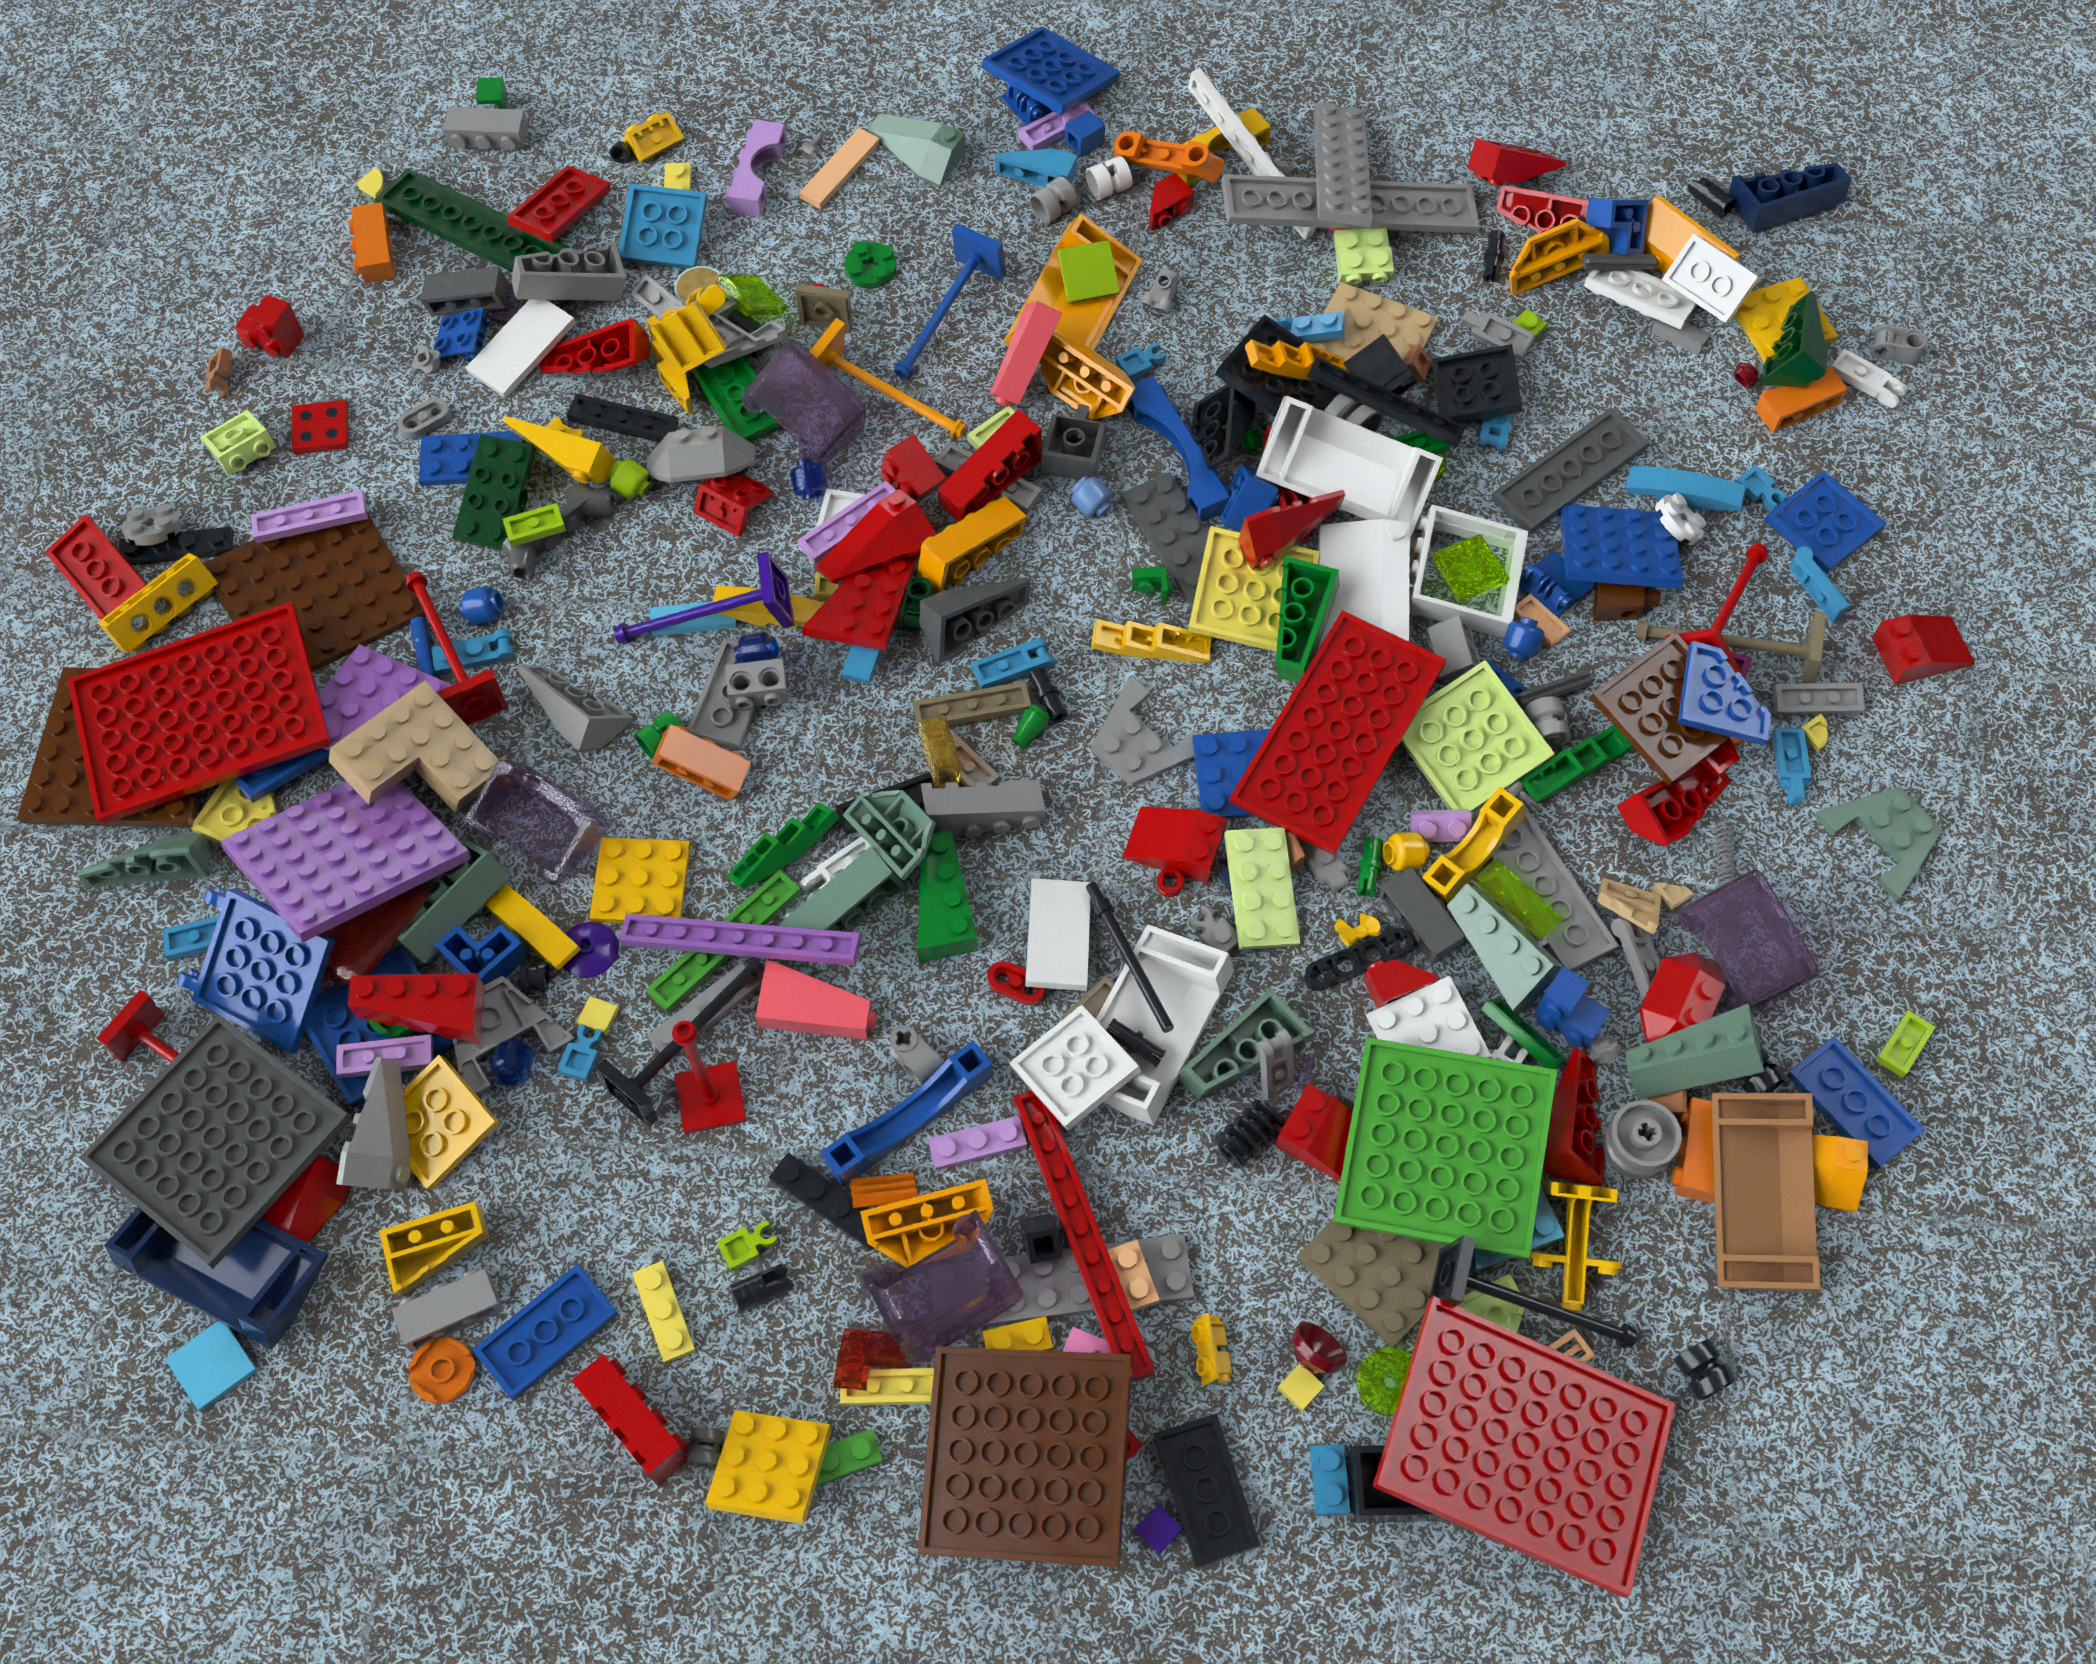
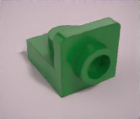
[1131,567,1173,604]

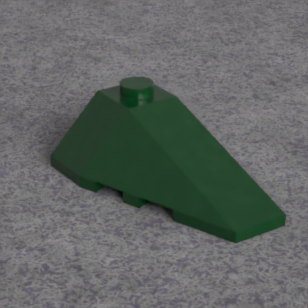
[1761,290,1828,387]

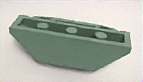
[843,790,936,880]

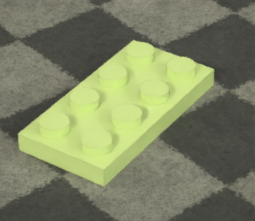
[1224,827,1300,950]

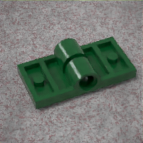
[452,434,536,550]

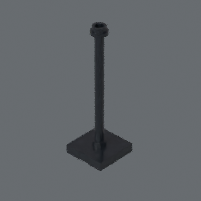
[596,957,765,1128]
[1429,1235,1637,1348]

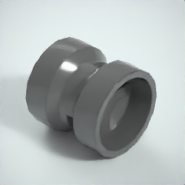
[687,1427,724,1468]

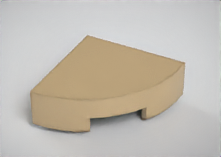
[1651,883,1695,912]

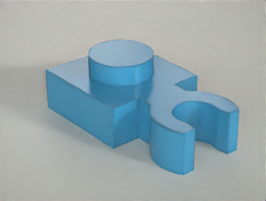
[1115,343,1166,381]
[1736,464,1787,512]
[557,1024,603,1083]

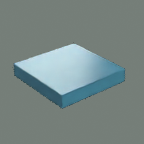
[165,1321,259,1413]

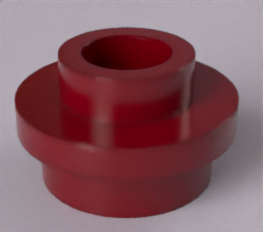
[1733,362,1759,388]

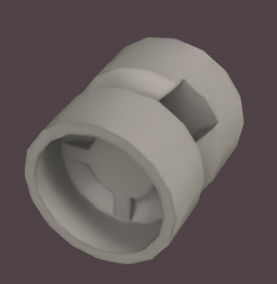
[1029,176,1078,224]
[1524,696,1571,749]

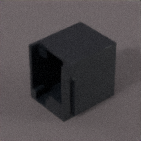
[1343,334,1418,395]

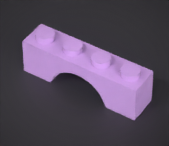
[726,119,787,217]

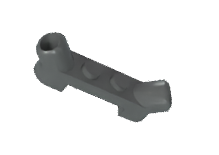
[502,482,614,579]

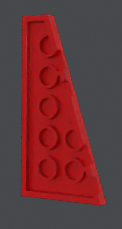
[802,552,921,651]

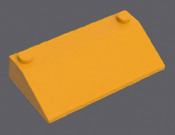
[1003,213,1143,351]

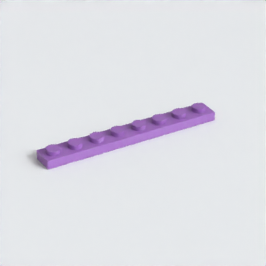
[618,913,862,966]

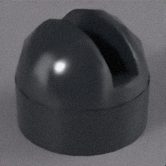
[610,141,632,164]

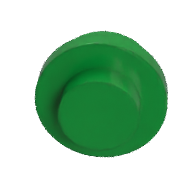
[1239,426,1263,454]

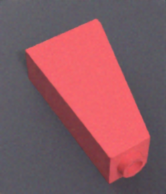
[989,301,1062,407]
[755,960,877,1040]

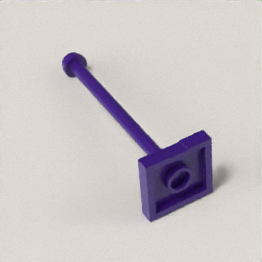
[614,551,795,644]

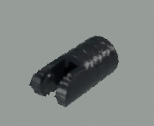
[1687,177,1737,219]
[730,1264,794,1312]

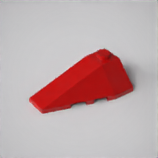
[816,489,937,584]
[1238,490,1346,570]
[1617,763,1731,847]
[1543,1048,1605,1186]
[260,1155,352,1243]

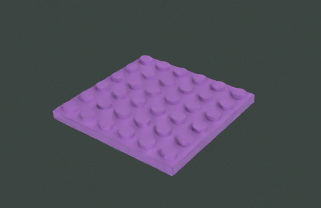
[220,781,470,943]

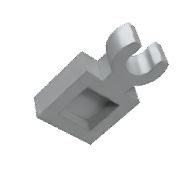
[1189,906,1238,953]

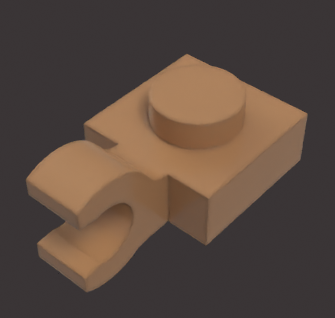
[204,347,232,399]

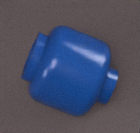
[459,586,505,625]
[1503,616,1544,661]

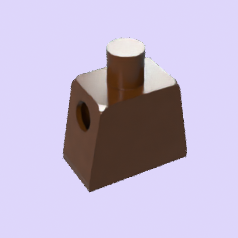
[1593,582,1661,621]

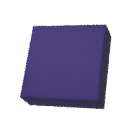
[1135,1504,1183,1555]

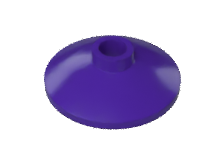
[563,922,618,978]

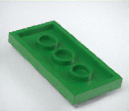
[689,356,786,442]

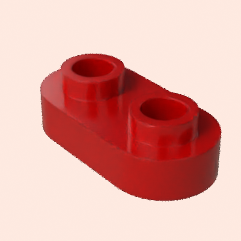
[987,961,1045,1006]

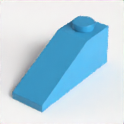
[995,148,1077,188]

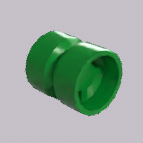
[634,710,684,760]

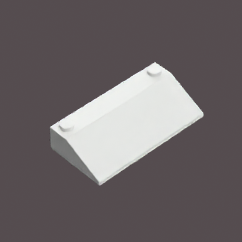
[1255,396,1443,537]
[1316,519,1410,653]
[1096,924,1234,1126]

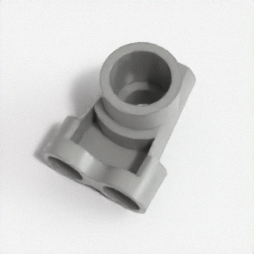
[1141,267,1179,314]

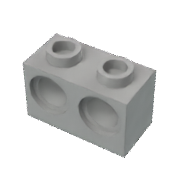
[725,658,789,710]

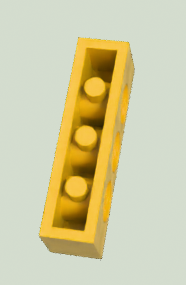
[97,553,218,654]

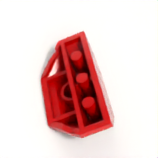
[1639,952,1725,1043]

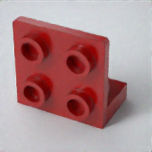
[693,471,774,537]

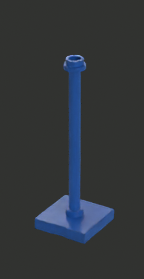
[894,223,1006,380]

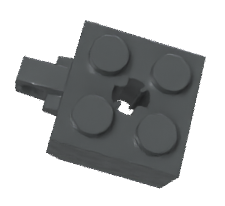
[1041,404,1106,480]

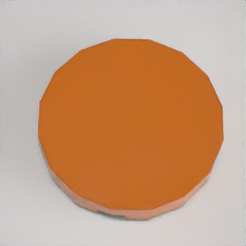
[409,1337,476,1404]

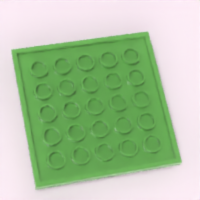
[1333,1037,1557,1261]

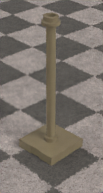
[1635,611,1826,683]

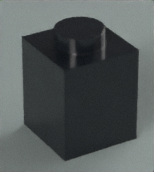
[1019,1213,1062,1264]

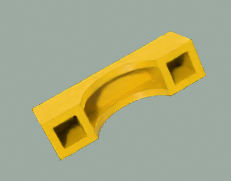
[1174,107,1271,186]
[1422,786,1527,904]

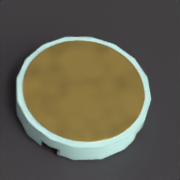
[674,266,727,304]

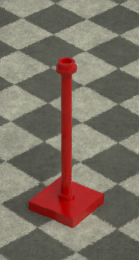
[1665,543,1768,674]
[406,571,508,726]
[96,990,180,1063]
[672,1021,747,1135]

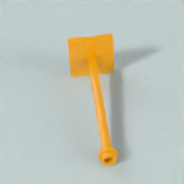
[806,318,967,439]

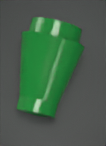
[1011,705,1051,749]

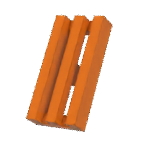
[850,1172,917,1208]

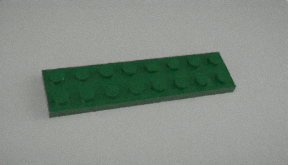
[375,168,570,273]

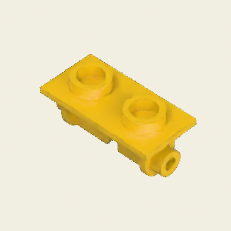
[1191,1313,1233,1386]

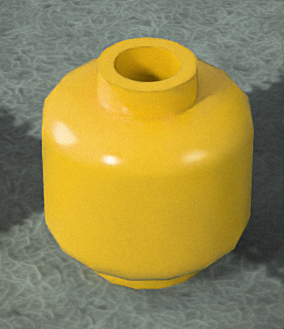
[1383,832,1430,871]

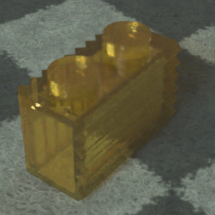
[917,715,962,788]

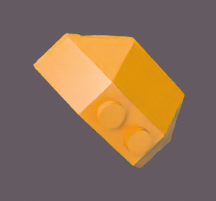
[1509,218,1609,296]
[1039,332,1136,420]
[860,1179,994,1269]

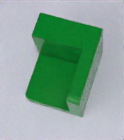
[476,77,508,109]

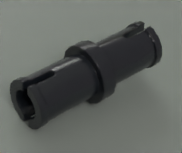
[1483,230,1505,283]
[1028,668,1068,723]
[1106,1018,1167,1068]

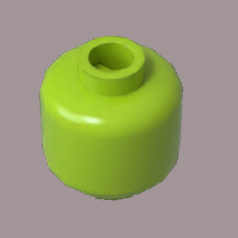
[608,459,651,500]

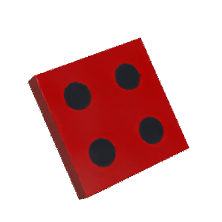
[292,399,349,455]

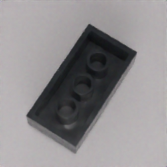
[1348,1445,1449,1523]

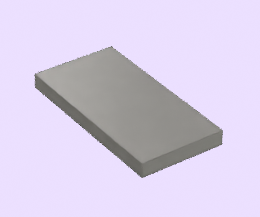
[687,638,778,751]

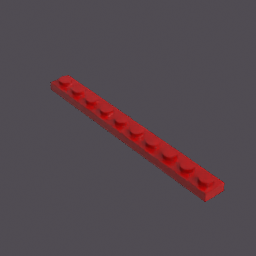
[1013,1090,1155,1383]

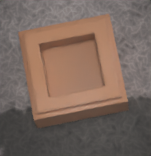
[1404,344,1432,383]

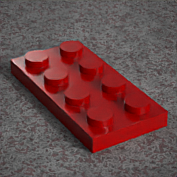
[507,165,611,243]
[45,514,148,619]

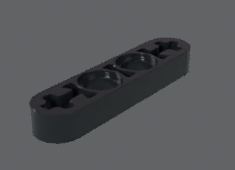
[1304,928,1414,991]

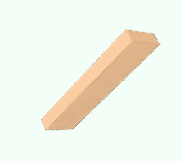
[799,128,880,209]

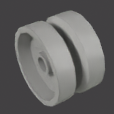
[1324,393,1384,433]
[1603,1100,1682,1179]

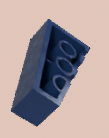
[1729,163,1851,232]

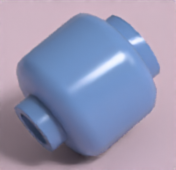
[1071,476,1112,517]

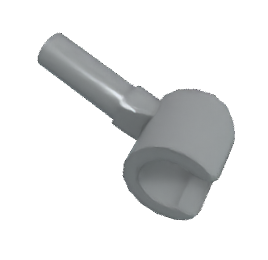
[802,132,824,162]
[1505,780,1543,810]

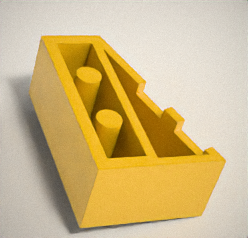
[379,1201,490,1297]

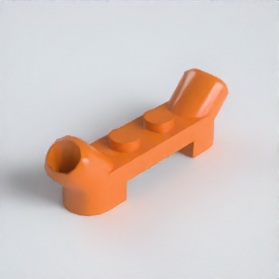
[1113,131,1224,183]

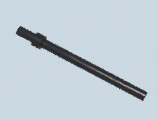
[1086,882,1174,1033]

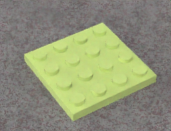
[1400,660,1555,811]

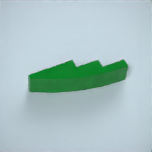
[1519,725,1632,804]
[726,802,840,889]

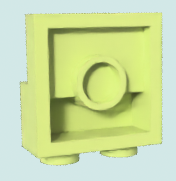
[1334,228,1394,285]
[200,410,277,475]

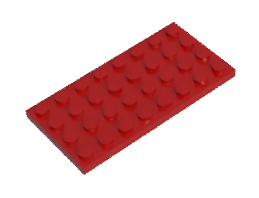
[1229,610,1446,856]

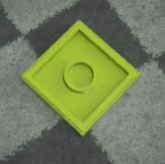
[1057,240,1120,303]

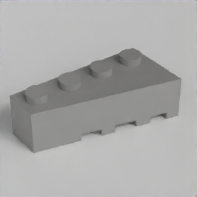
[511,241,626,301]
[921,780,1045,838]

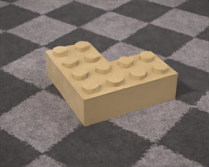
[329,681,504,813]

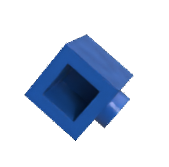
[1065,110,1105,157]

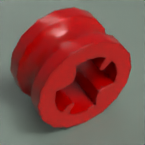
[1156,868,1184,897]

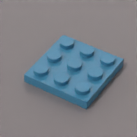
[618,184,708,269]

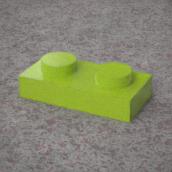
[503,503,566,547]
[1875,1010,1936,1078]

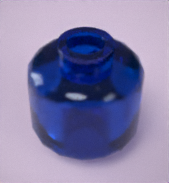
[789,458,829,500]
[734,631,779,663]
[491,1038,535,1086]

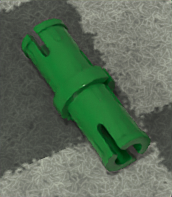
[1356,836,1383,898]

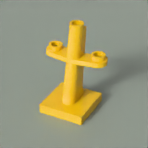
[650,284,727,375]
[1530,1180,1622,1311]

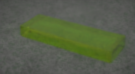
[1474,858,1564,941]

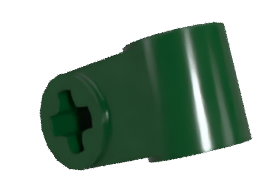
[898,577,932,633]

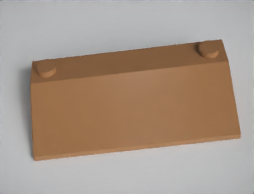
[1711,1093,1821,1293]

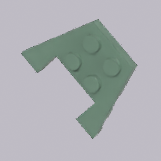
[1814,787,1943,901]

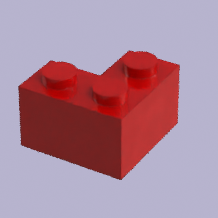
[235,294,304,359]
[880,434,946,503]

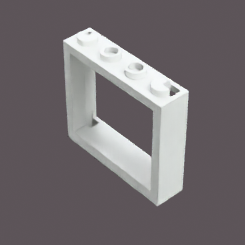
[1409,504,1529,637]

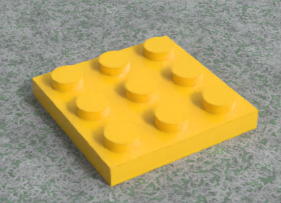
[1735,277,1838,363]
[589,837,691,924]
[403,1055,500,1190]
[705,1410,832,1524]

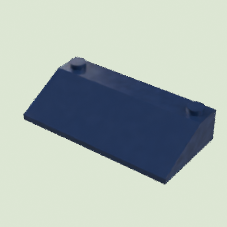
[104,1207,328,1350]

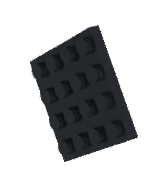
[1214,314,1339,417]

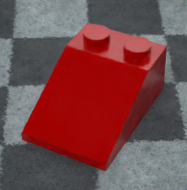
[1467,138,1566,186]
[1872,615,1975,685]
[1123,806,1227,884]
[1275,1083,1353,1182]

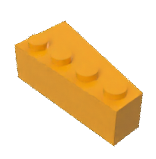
[916,496,1027,595]

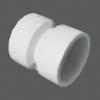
[1086,156,1132,200]

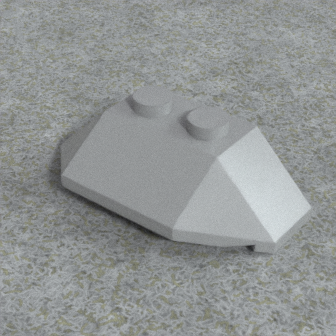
[646,426,756,483]

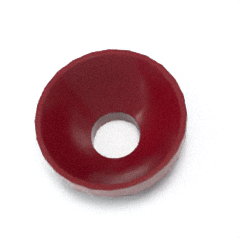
[1292,1322,1347,1375]

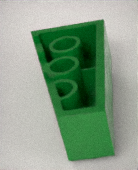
[1276,556,1340,683]
[917,830,978,963]

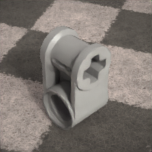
[1870,324,1928,364]
[890,1025,944,1086]

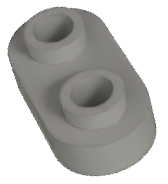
[397,398,451,439]

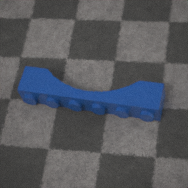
[1126,376,1231,522]
[821,1040,993,1187]

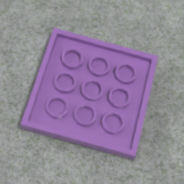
[319,644,452,752]

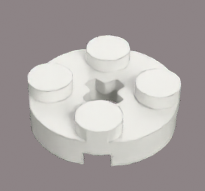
[1655,493,1706,546]

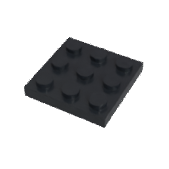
[1431,344,1523,423]

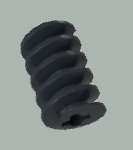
[1215,1099,1285,1169]

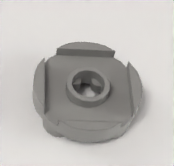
[121,504,182,546]

